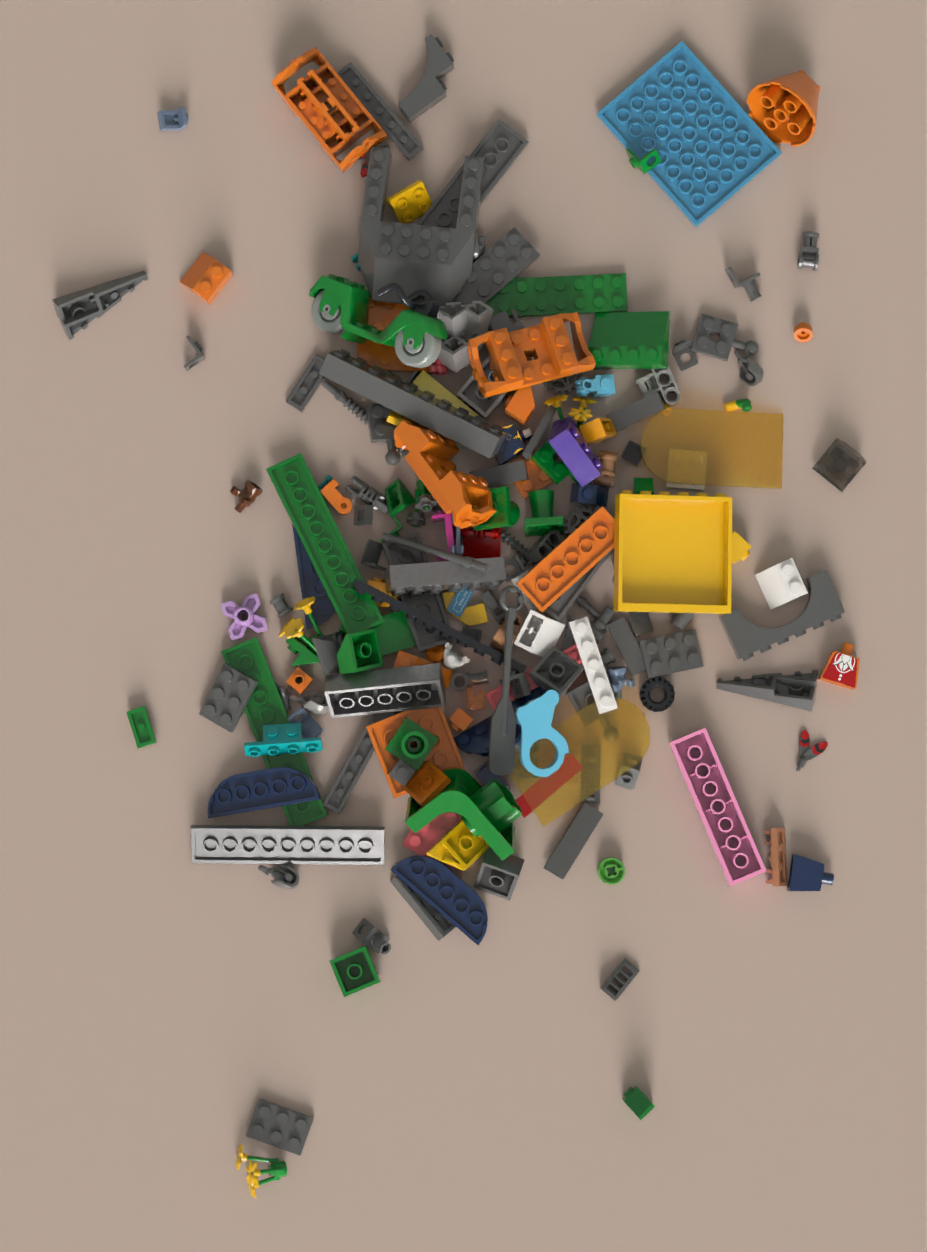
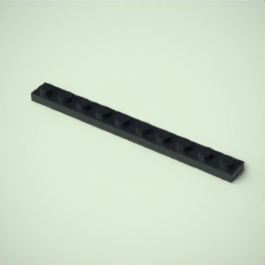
[351,578,527,674]

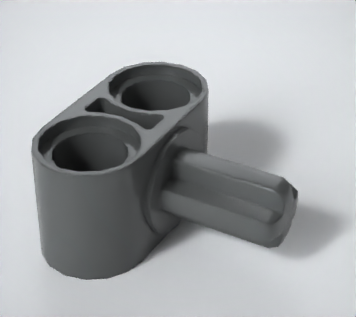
[528,530,563,564]

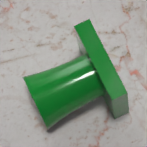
[473,486,520,531]
[524,489,563,537]
[385,717,439,771]

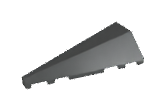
[52,271,148,340]
[717,670,818,712]

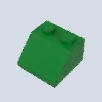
[337,628,384,674]

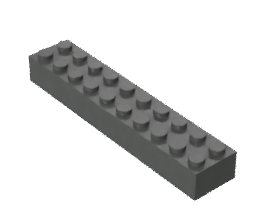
[319,349,507,458]

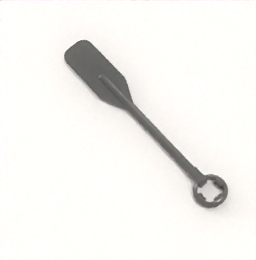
[488,585,524,776]

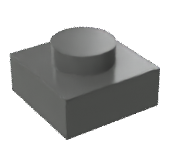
[354,505,373,526]

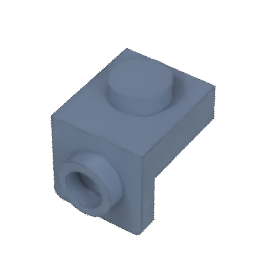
[157,107,189,131]

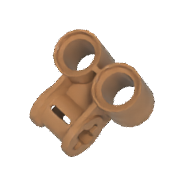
[594,450,618,488]
[490,614,523,654]

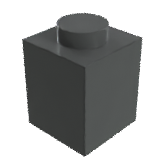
[387,758,415,786]

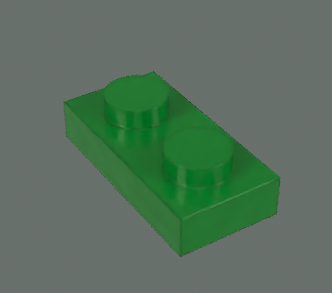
[126,706,157,749]

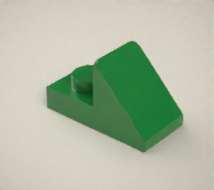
[286,637,320,667]

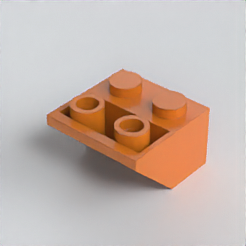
[504,386,535,427]

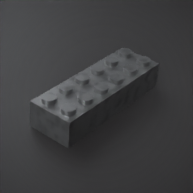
[384,557,506,597]
[324,663,446,718]

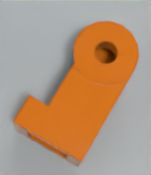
[320,479,353,515]

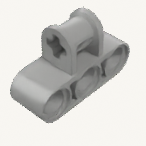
[635,365,681,407]

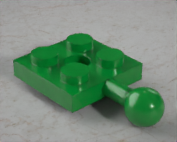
[531,440,591,485]

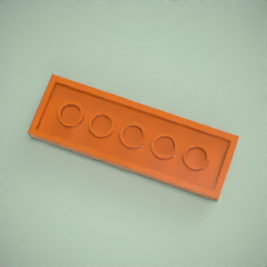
[516,506,615,612]

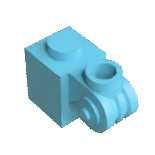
[575,374,616,398]

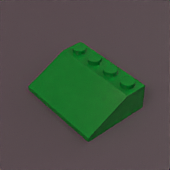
[588,311,670,370]

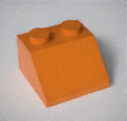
[180,252,233,305]

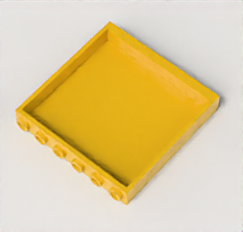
[613,490,732,614]

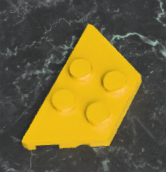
[426,820,490,871]

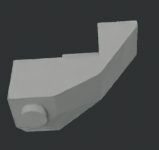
[437,301,493,372]

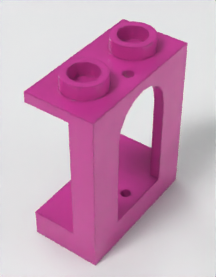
[432,511,454,562]

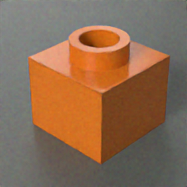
[286,667,313,695]
[449,708,474,732]

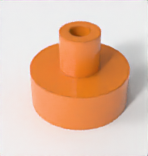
[794,322,813,342]
[425,645,444,663]

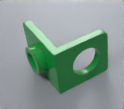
[626,148,661,174]
[380,510,403,543]

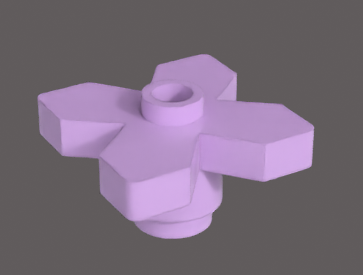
[221,593,268,641]

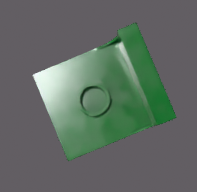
[405,768,522,861]

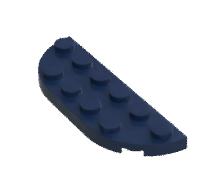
[292,524,335,630]
[454,687,546,757]
[208,767,321,818]
[390,856,487,945]

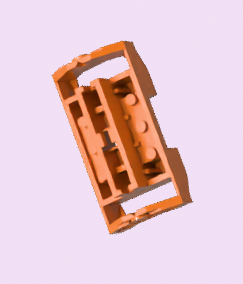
[271,47,387,173]
[467,312,596,398]
[394,420,496,529]

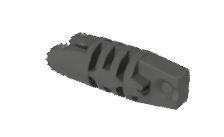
[345,475,388,513]

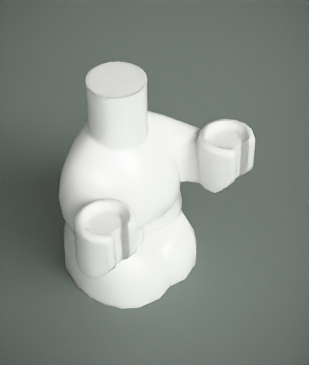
[443,642,470,670]

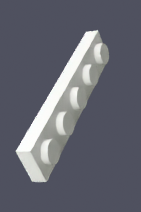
[569,617,618,714]

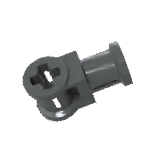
[797,231,820,271]

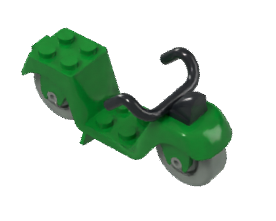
[309,273,447,368]

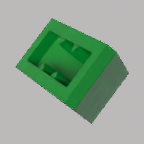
[385,478,416,517]

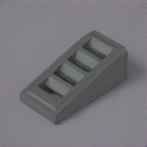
[600,958,639,1001]

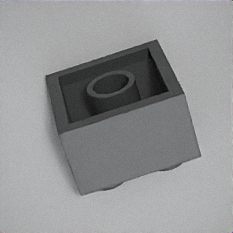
[473,847,524,901]

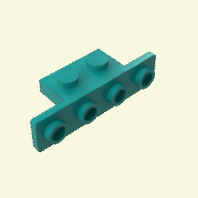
[244,722,323,757]

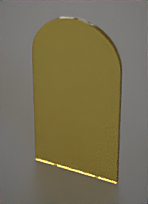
[640,408,784,489]
[509,698,650,827]

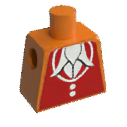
[818,642,860,690]

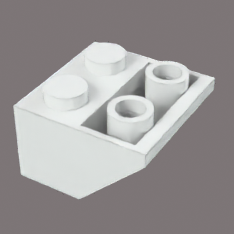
[514,608,565,657]

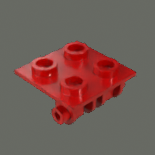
[461,526,501,559]

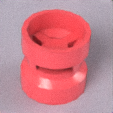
[429,358,448,375]

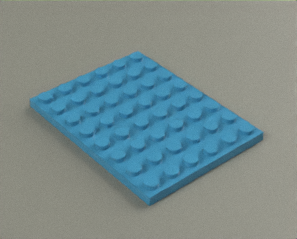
[596,41,782,228]

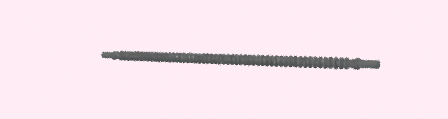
[321,379,601,619]

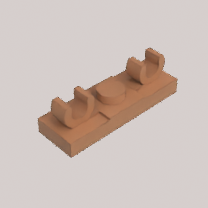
[764,828,787,886]

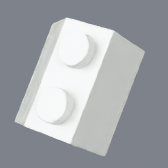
[755,558,808,610]

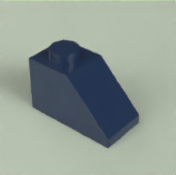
[570,483,609,507]

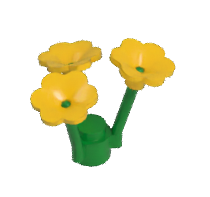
[278,596,324,655]

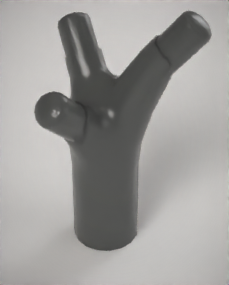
[275,682,292,710]

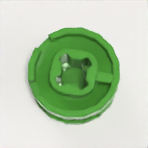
[597,857,625,885]

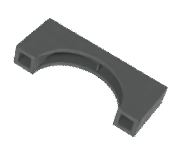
[719,570,845,661]

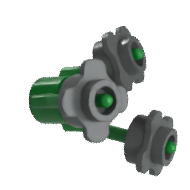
[406,480,443,527]

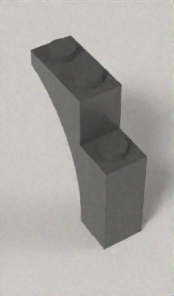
[398,34,454,123]

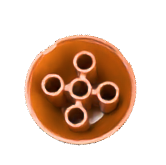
[747,70,821,146]

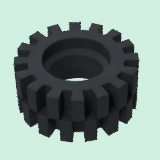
[640,677,675,712]

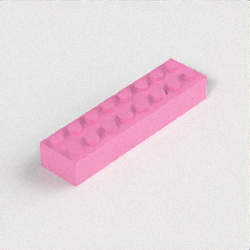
[668,728,766,886]

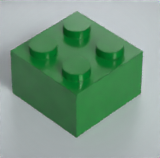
[329,945,381,997]

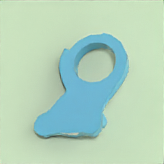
[515,690,569,777]

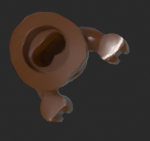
[230,480,263,513]

